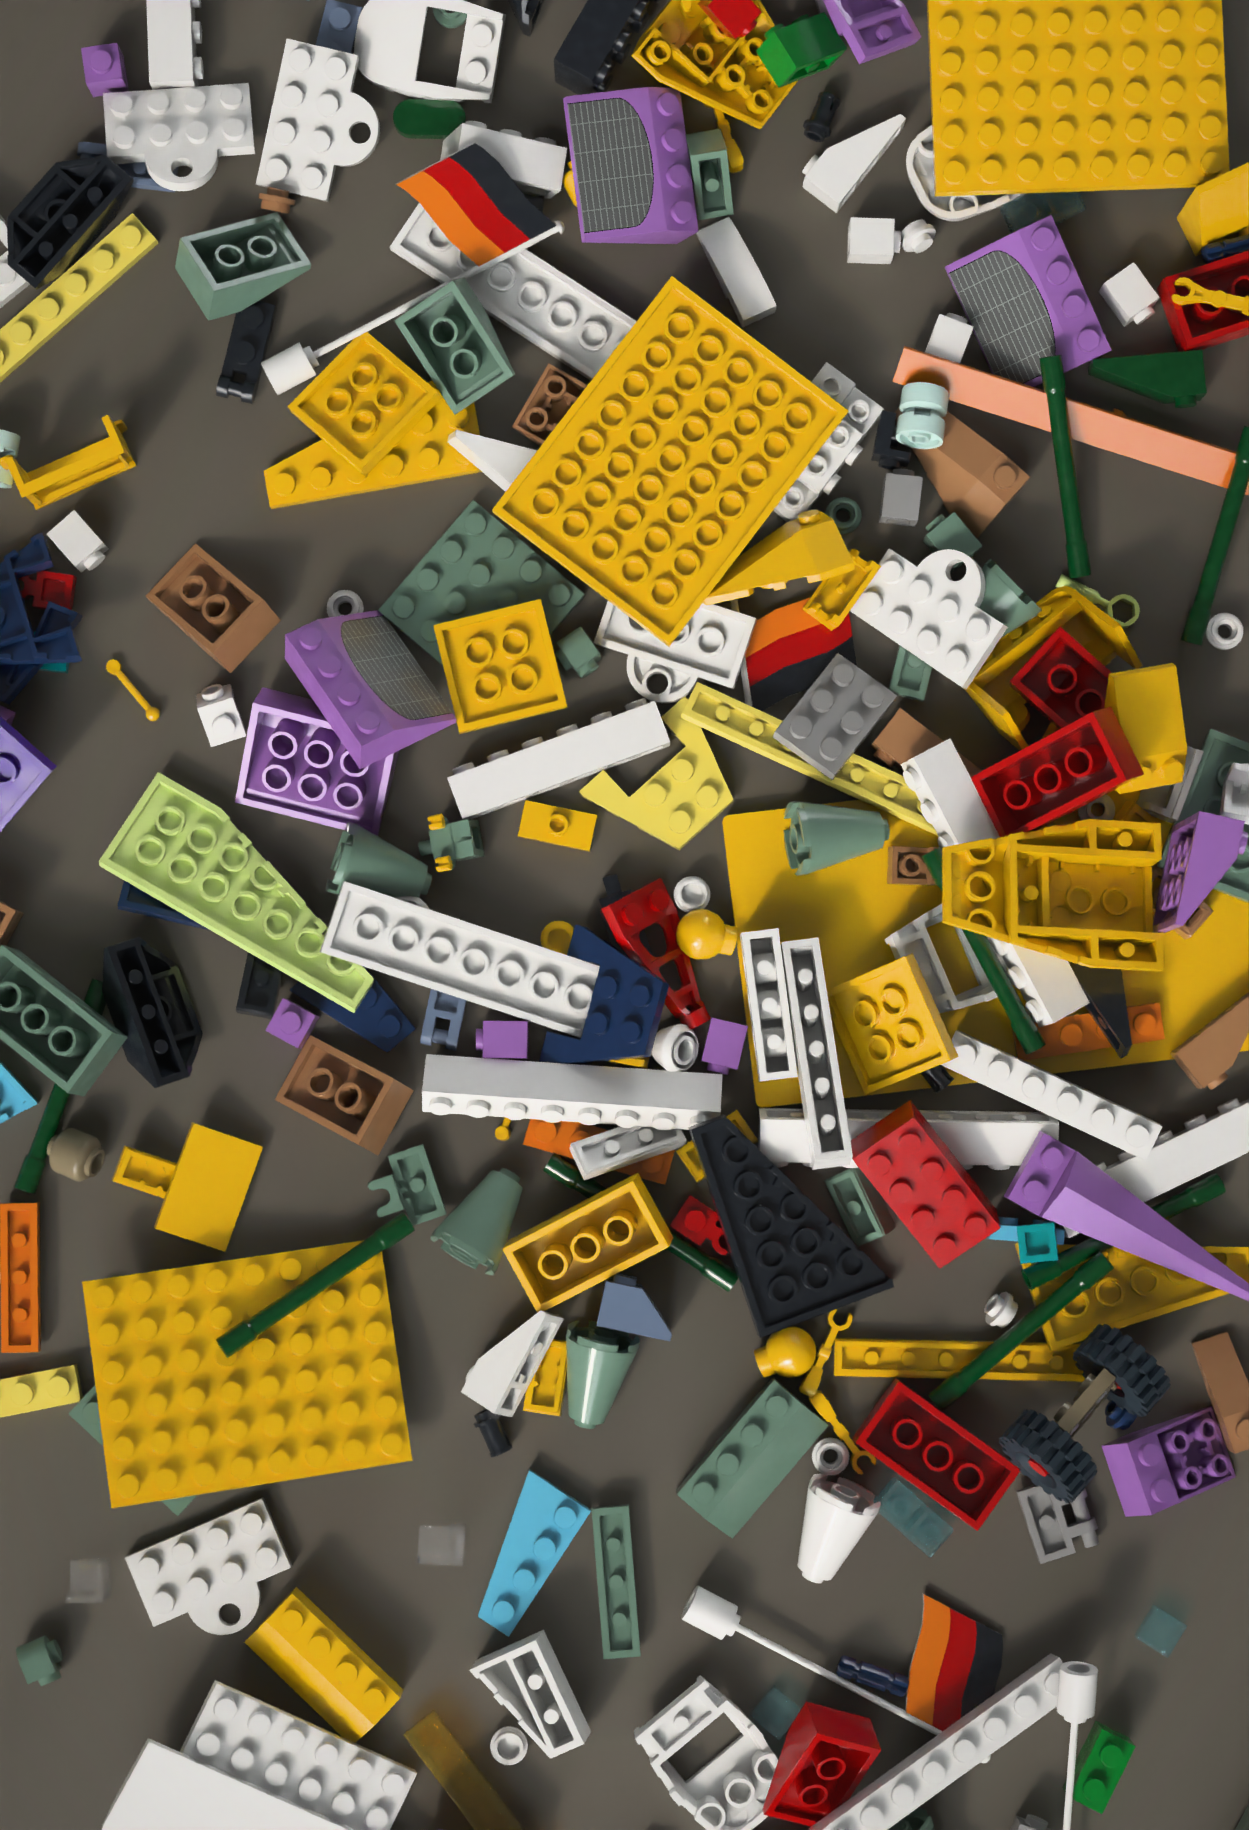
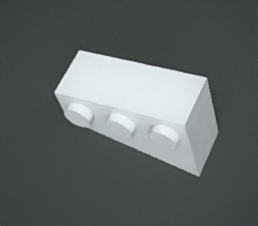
[440,121,567,199]
[469,1630,591,1759]

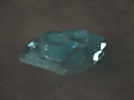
[1000,192,1086,233]
[873,1476,954,1558]

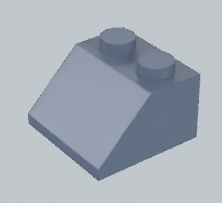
[596,1273,672,1342]

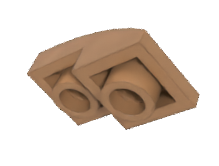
[887,846,938,886]

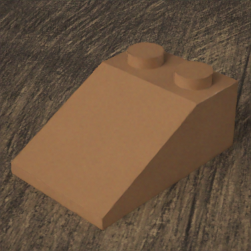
[146,543,281,673]
[274,1035,414,1155]

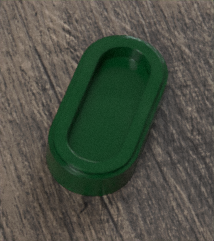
[393,99,466,139]

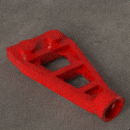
[601,878,711,1029]

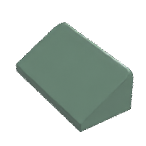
[824,1167,895,1246]

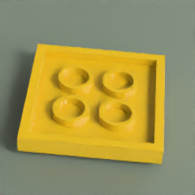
[287,332,441,476]
[433,599,568,734]
[827,953,959,1095]

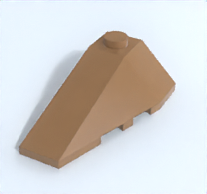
[894,408,1030,539]

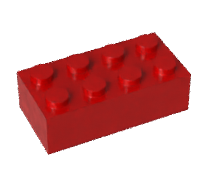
[1157,250,1249,352]
[971,706,1144,837]
[850,1100,1001,1269]
[852,1378,1020,1531]

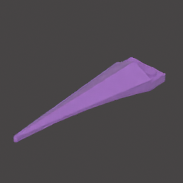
[823,0,921,64]
[1004,1131,1249,1301]

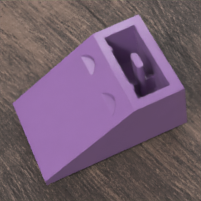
[1101,1406,1236,1517]

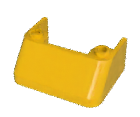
[965,586,1143,751]

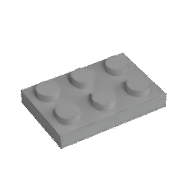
[773,653,897,780]

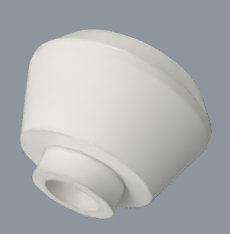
[652,1024,699,1072]

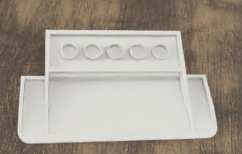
[102,1680,417,1830]

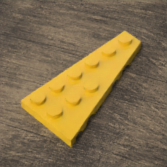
[264,381,482,509]
[1014,1243,1249,1351]

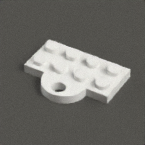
[256,39,380,202]
[103,83,255,191]
[850,548,1008,690]
[594,601,757,703]
[125,1497,292,1635]

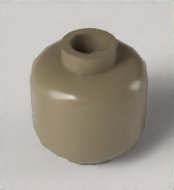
[47,1128,105,1182]

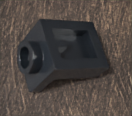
[871,410,911,470]

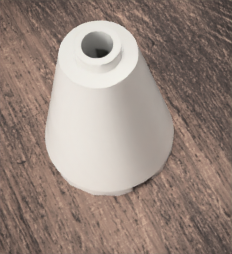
[797,1473,881,1583]

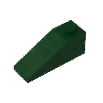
[1088,350,1207,408]

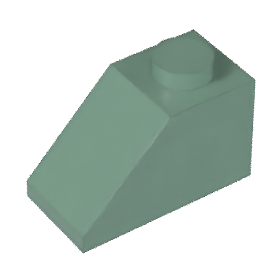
[686,129,734,220]

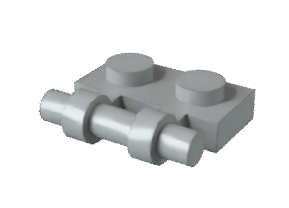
[1016,1485,1099,1564]

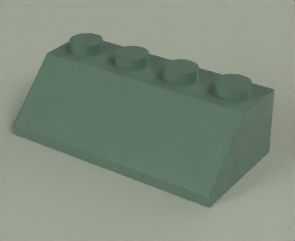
[676,1376,829,1539]

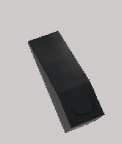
[1068,961,1132,1059]

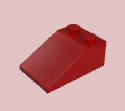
[1009,627,1112,729]
[762,1702,881,1826]

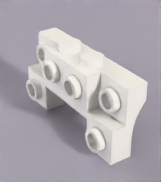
[773,362,884,522]

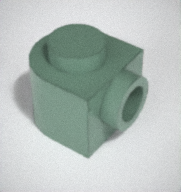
[554,626,602,679]
[16,1635,63,1686]

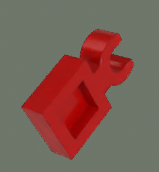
[18,571,77,610]
[669,1195,728,1255]

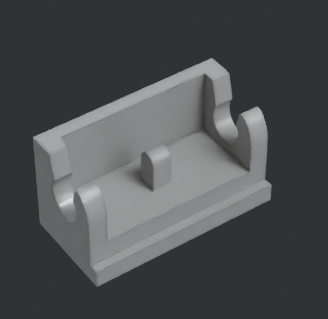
[1136,746,1204,824]

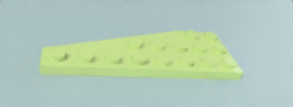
[99,772,374,1013]

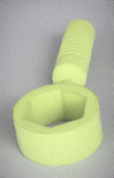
[1055,574,1140,628]

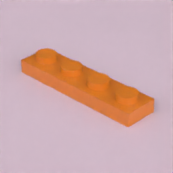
[1012,1002,1165,1060]
[523,1119,675,1185]
[0,1202,41,1353]

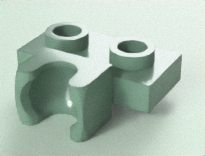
[367,1144,447,1226]

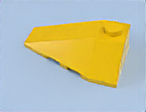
[703,510,855,605]

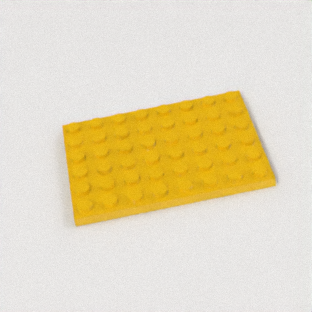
[927,0,1230,197]
[492,276,849,647]
[82,1240,412,1508]

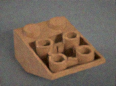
[512,363,587,447]

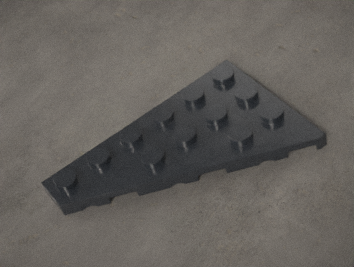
[688,1115,894,1338]

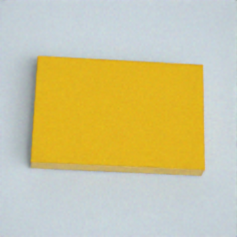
[154,1122,263,1252]

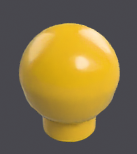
[676,909,738,959]
[754,1326,816,1378]

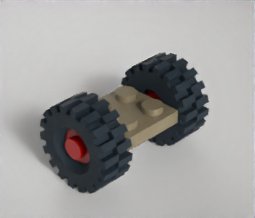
[999,1324,1171,1503]

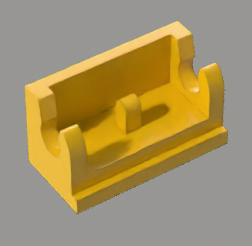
[802,549,881,631]

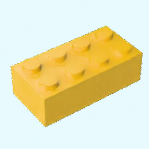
[502,1173,673,1313]

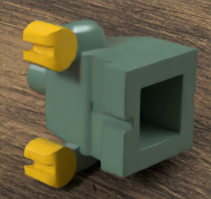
[418,813,485,872]

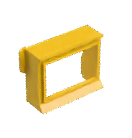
[0,415,136,510]

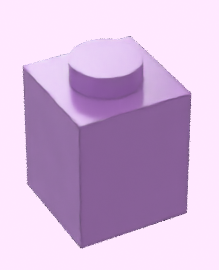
[81,43,129,97]
[265,998,320,1049]
[701,1018,748,1075]
[476,1021,529,1059]

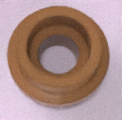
[258,187,295,214]

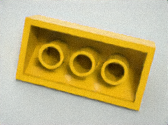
[244,1587,403,1743]

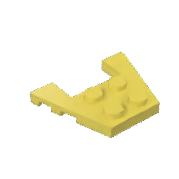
[579,696,733,850]

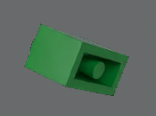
[756,12,847,87]
[1062,1721,1136,1814]

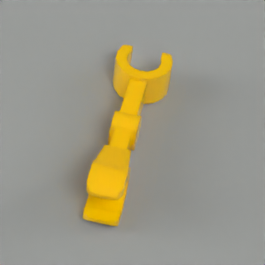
[702,102,744,173]
[1171,277,1249,316]
[799,1309,853,1397]
[809,1390,876,1475]

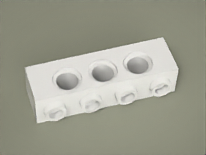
[740,928,798,1082]

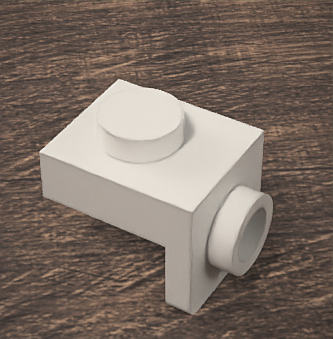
[196,684,246,747]
[1220,763,1249,825]

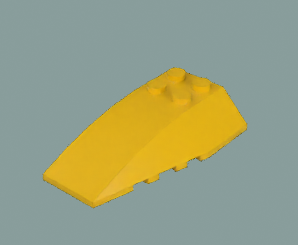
[942,819,1164,971]

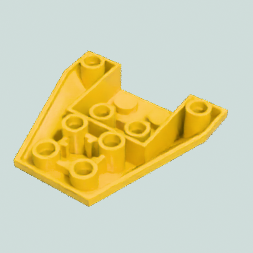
[631,0,798,129]

